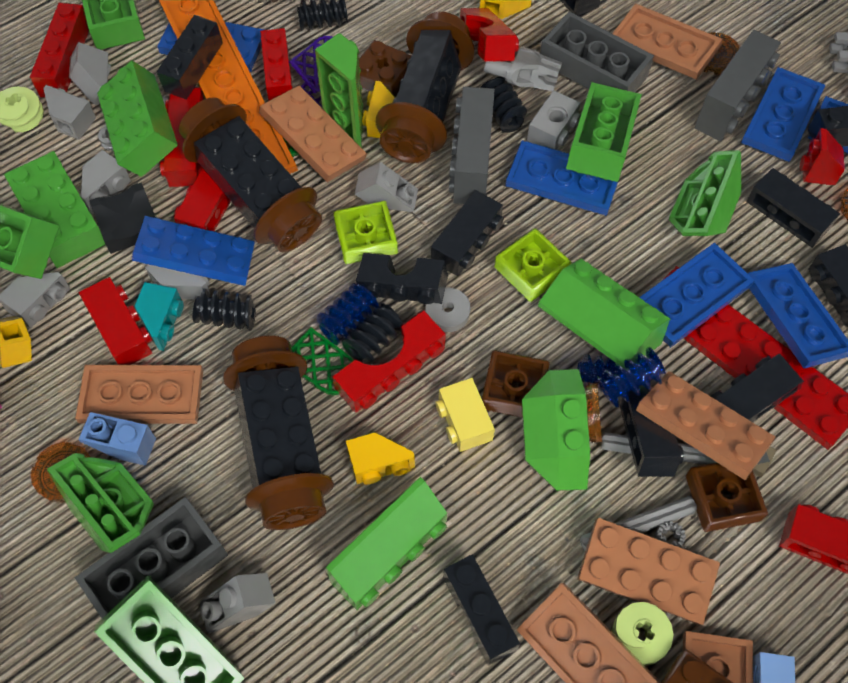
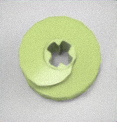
[0,86,44,133]
[611,602,674,666]

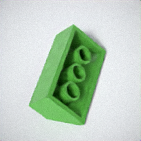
[315,33,363,148]
[538,259,670,369]
[325,477,447,610]

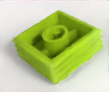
[333,201,398,264]
[494,228,572,302]

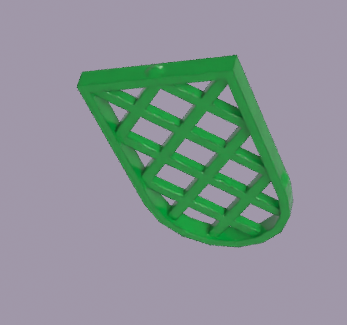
[291,327,354,395]

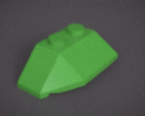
[668,150,741,236]
[522,369,590,491]
[47,453,154,553]

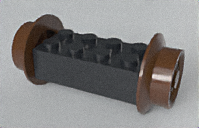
[376,12,475,163]
[179,97,322,252]
[223,336,334,530]

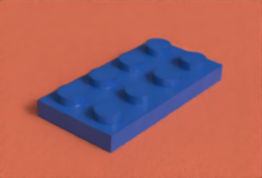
[157,22,264,72]
[741,67,825,162]
[505,140,622,216]
[132,216,255,286]
[639,242,755,348]
[748,263,848,368]

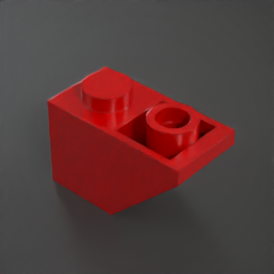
[799,128,845,186]

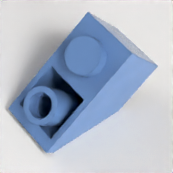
[78,412,156,466]

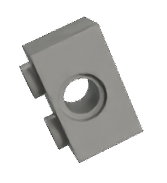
[527,90,581,150]

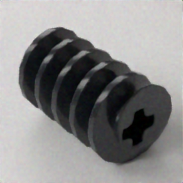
[297,0,348,31]
[480,76,527,133]
[192,288,256,331]
[342,303,404,362]

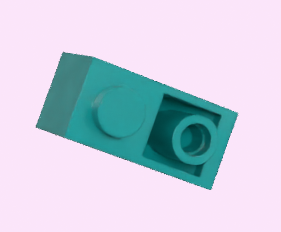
[135,282,184,351]

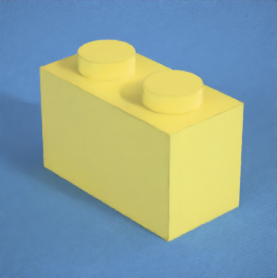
[435,378,495,452]

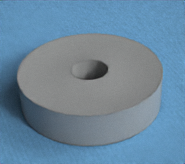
[426,288,471,332]

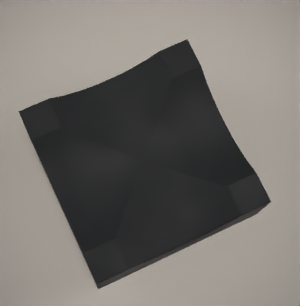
[89,182,156,254]

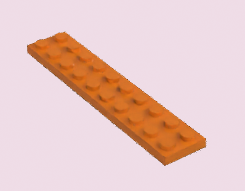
[159,0,298,174]

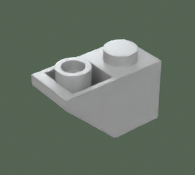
[69,42,111,105]
[43,85,96,140]
[81,149,131,215]
[355,162,418,212]
[145,265,211,300]
[0,272,71,328]
[199,573,276,633]

